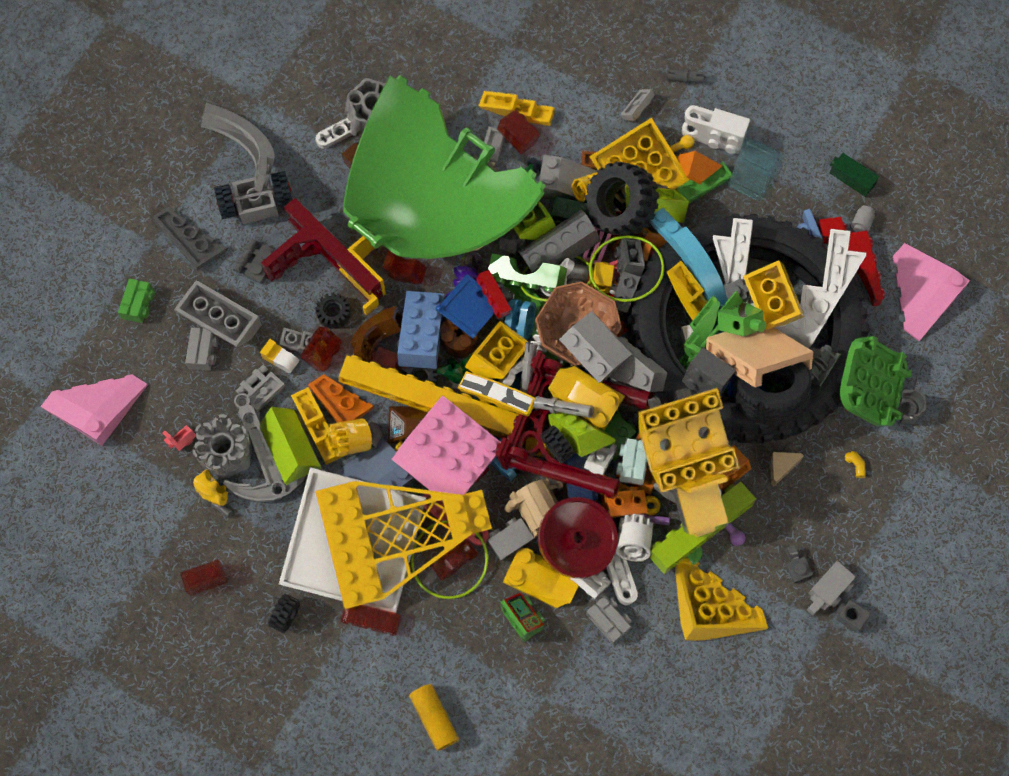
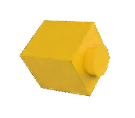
[590,262,614,293]

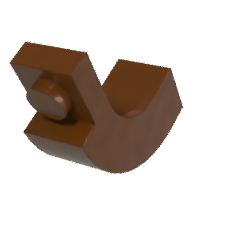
[350,306,403,363]

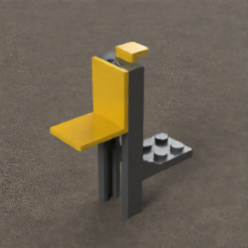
[648,388,729,537]

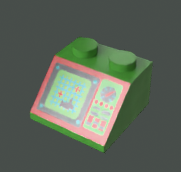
[500,592,545,642]

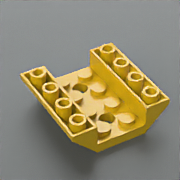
[639,388,740,492]

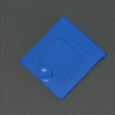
[435,274,494,338]

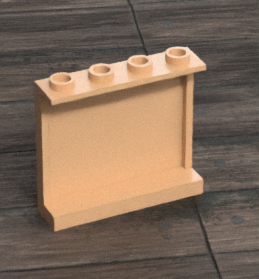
[706,328,813,387]

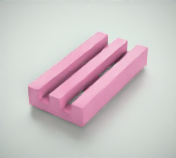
[583,226,612,264]

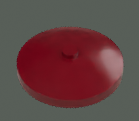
[538,497,618,579]

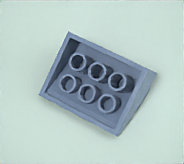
[334,437,418,492]

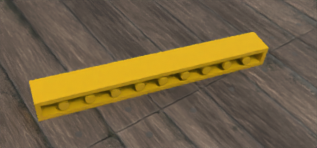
[339,355,519,438]

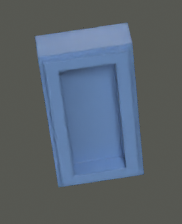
[796,209,823,240]

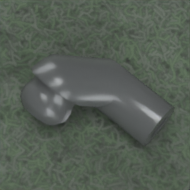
[368,422,383,450]

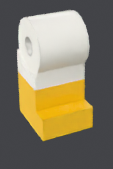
[260,339,299,373]

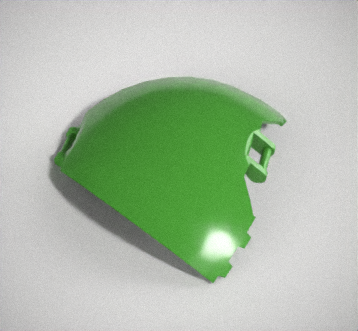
[343,75,546,259]

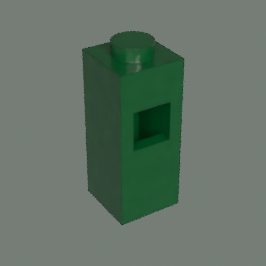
[830,153,880,197]

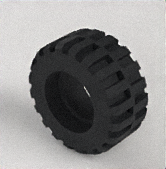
[585,162,659,236]

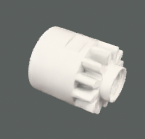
[616,514,653,562]

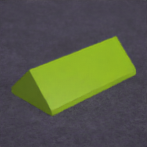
[260,407,322,485]

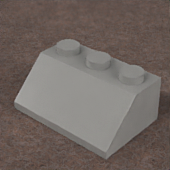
[559,311,632,383]

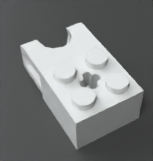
[682,105,750,154]

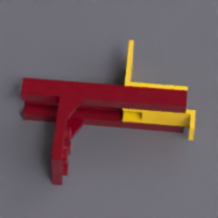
[261,198,386,315]

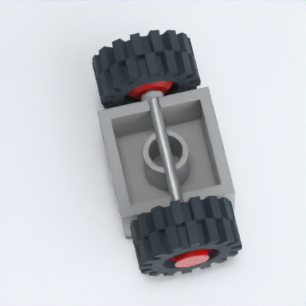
[214,171,293,224]

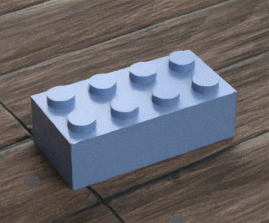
[397,291,444,369]

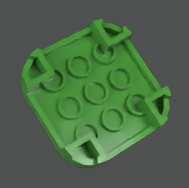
[840,336,912,427]

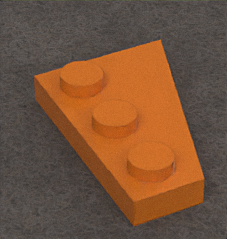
[308,374,374,423]

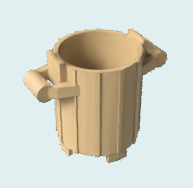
[504,478,563,538]

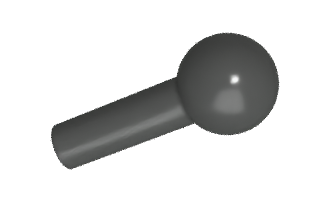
[201,497,233,518]

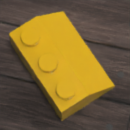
[743,260,805,330]
[465,321,528,379]

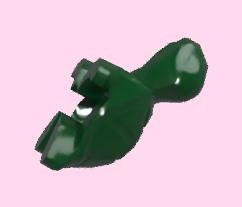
[436,354,489,384]

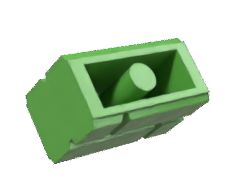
[118,279,155,323]

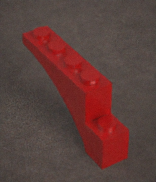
[817,217,885,307]

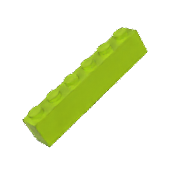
[650,482,756,574]

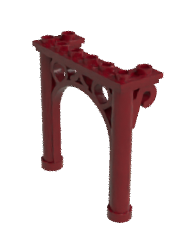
[495,350,653,499]

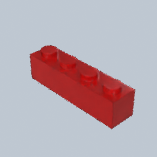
[477,270,512,318]

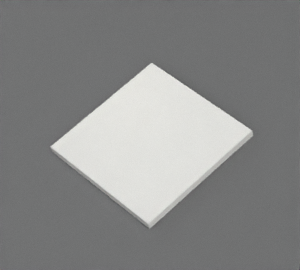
[279,468,426,615]

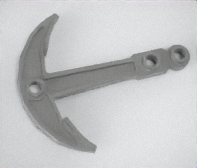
[223,393,313,502]

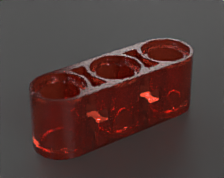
[340,605,402,636]

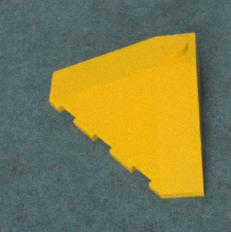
[590,118,690,190]
[675,558,768,641]

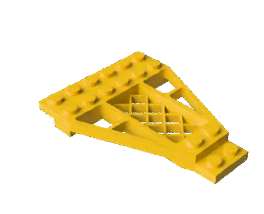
[315,481,492,609]

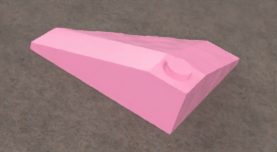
[893,243,970,341]
[41,375,148,446]

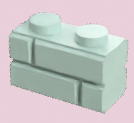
[616,438,647,485]

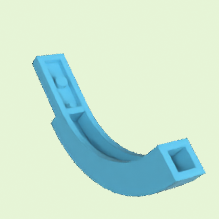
[649,208,728,304]

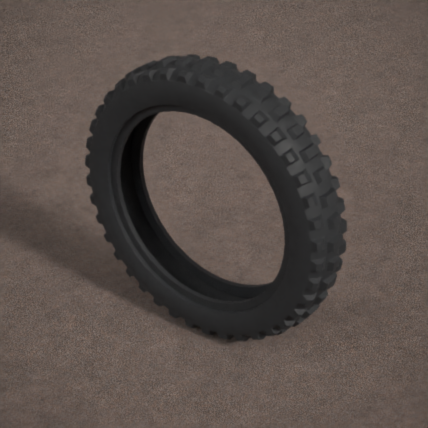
[627,213,870,444]

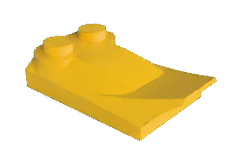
[548,366,625,430]
[503,547,579,609]

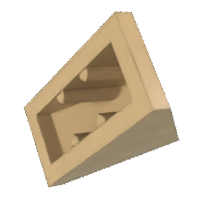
[771,452,804,486]

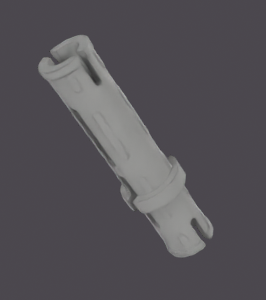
[520,342,538,394]
[534,396,593,418]

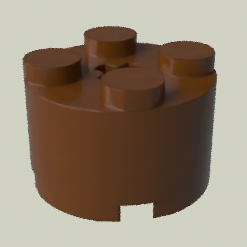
[440,319,479,357]

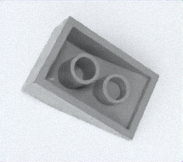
[539,155,597,203]

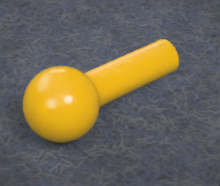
[663,135,695,153]

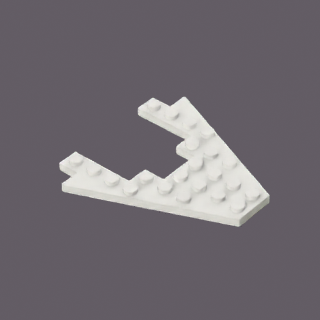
[713,218,867,349]

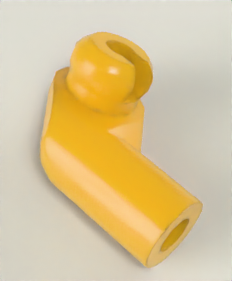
[845,451,866,478]

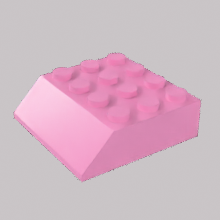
[392,395,501,501]

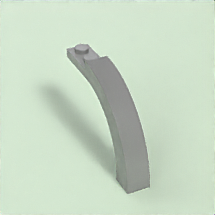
[201,103,275,192]

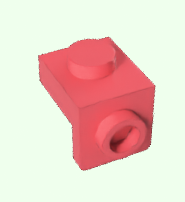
[162,425,196,451]

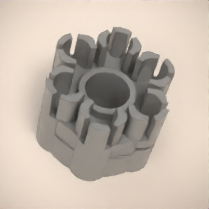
[345,78,386,137]
[193,414,253,480]

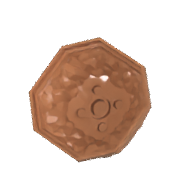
[535,281,622,366]

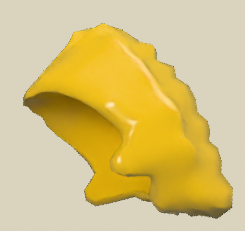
[193,469,228,506]

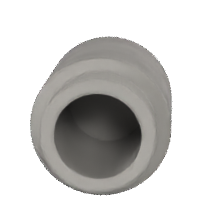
[851,206,875,232]

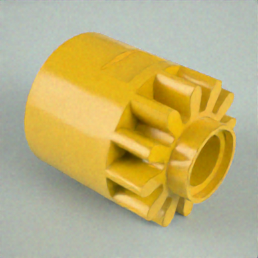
[325,418,372,457]

